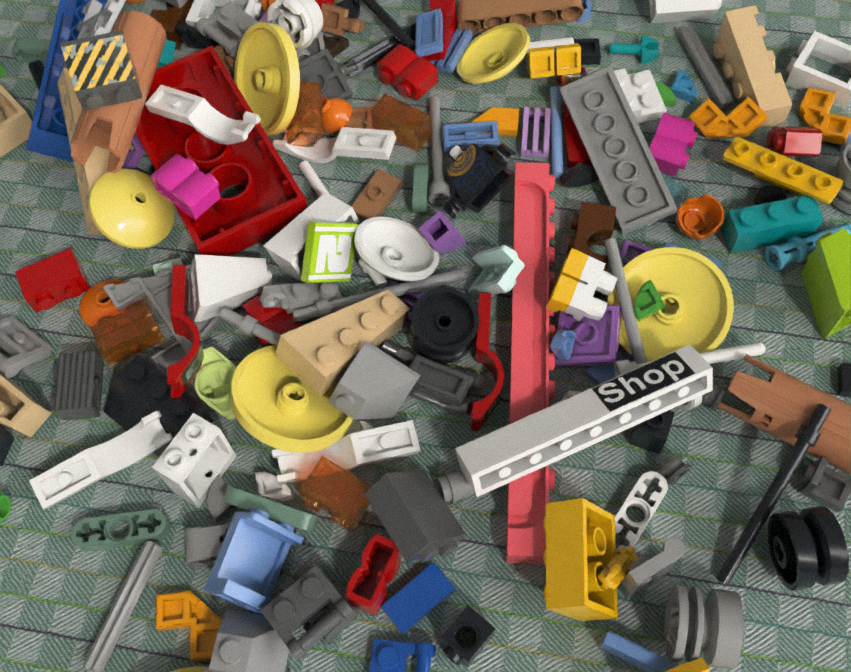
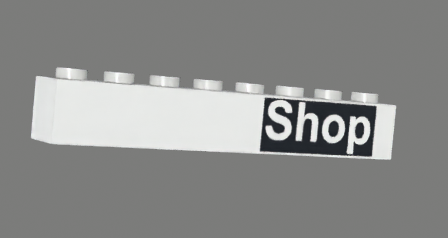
[455,345,713,497]

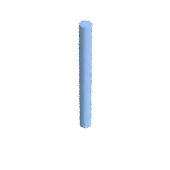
[550,86,563,179]

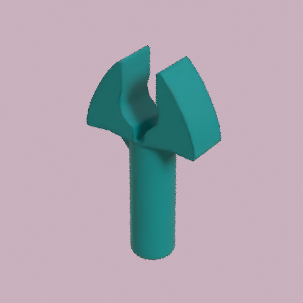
[609,35,660,64]

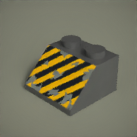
[60,30,143,111]

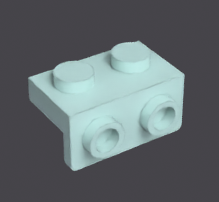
[468,245,525,299]

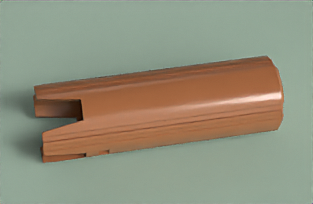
[70,11,167,173]
[717,354,851,475]

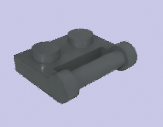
[260,565,355,662]

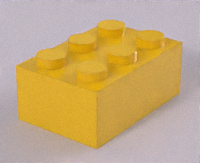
[543,498,618,621]

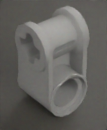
[185,523,230,567]

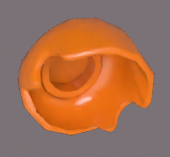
[676,194,725,240]

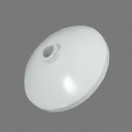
[354,217,439,281]

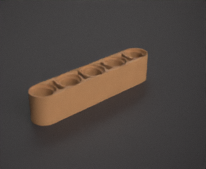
[456,0,584,34]

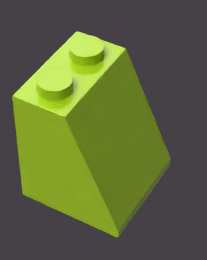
[801,228,851,340]

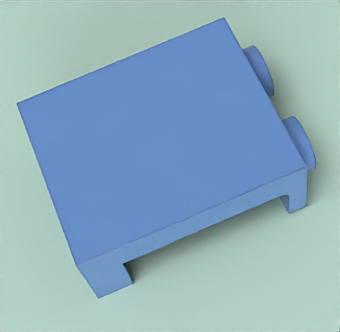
[204,508,304,615]

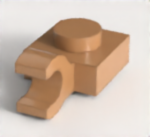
[321,3,366,36]

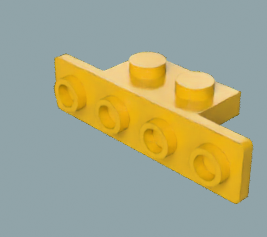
[723,137,843,204]

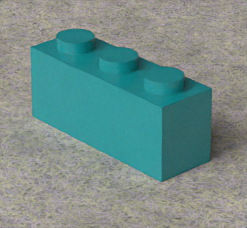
[720,195,824,254]

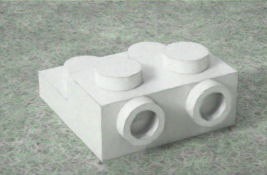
[614,68,667,123]

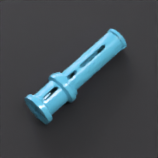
[765,222,851,271]

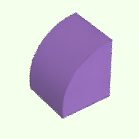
[418,210,466,253]

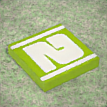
[301,221,358,283]

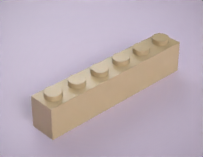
[57,68,110,235]

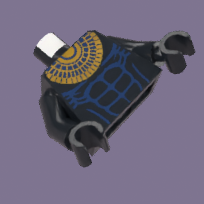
[443,143,516,220]

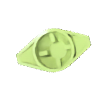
[195,346,237,420]

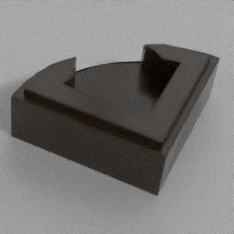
[323,35,349,57]

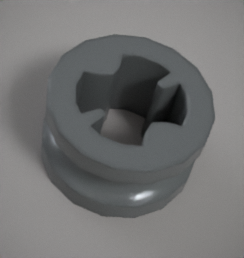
[701,379,728,411]
[658,454,691,485]

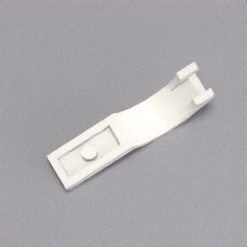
[145,85,261,145]
[272,123,396,163]
[29,410,173,509]
[271,420,421,484]

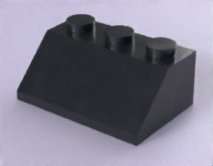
[103,354,213,458]

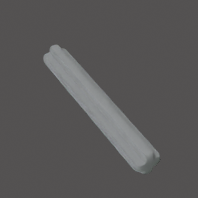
[679,25,734,110]
[83,541,162,672]

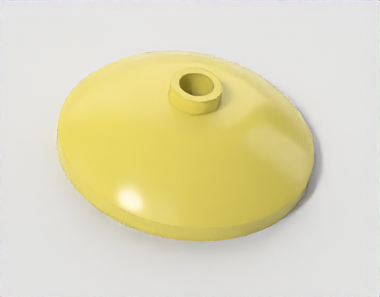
[456,23,530,84]
[88,168,175,249]

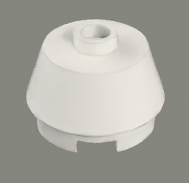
[268,0,323,49]

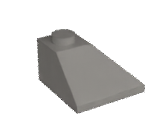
[328,341,421,420]
[209,609,289,672]

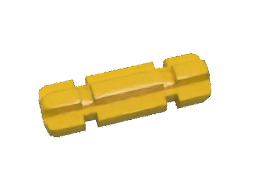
[598,545,638,590]

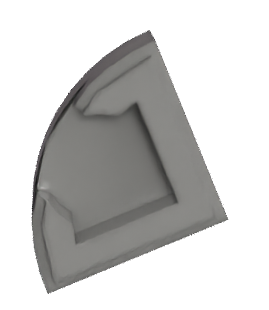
[207,476,235,523]

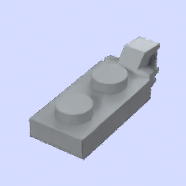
[260,283,343,314]

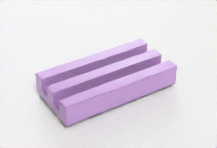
[521,107,551,158]

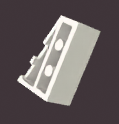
[263,192,359,283]

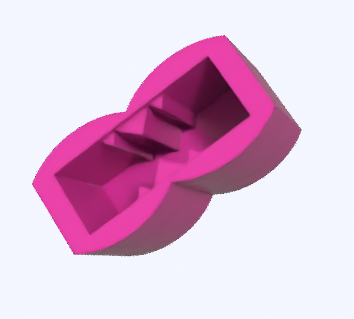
[650,113,698,177]
[150,154,221,220]

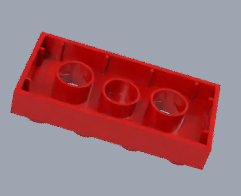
[135,46,308,256]

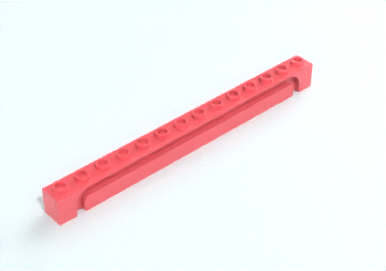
[506,162,555,565]

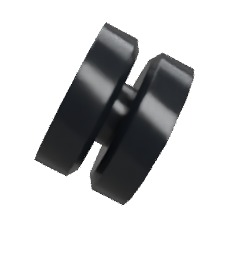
[409,287,479,365]
[767,506,849,591]

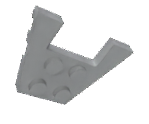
[64,0,126,68]
[103,264,222,376]

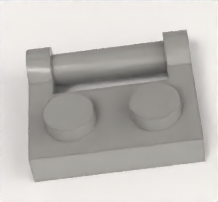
[196,1,259,58]
[0,315,52,378]
[619,537,686,599]

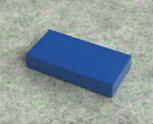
[381,562,455,635]

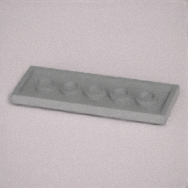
[559,66,677,235]

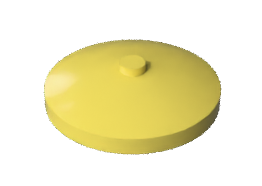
[234,22,300,136]
[607,247,734,362]
[229,345,353,453]

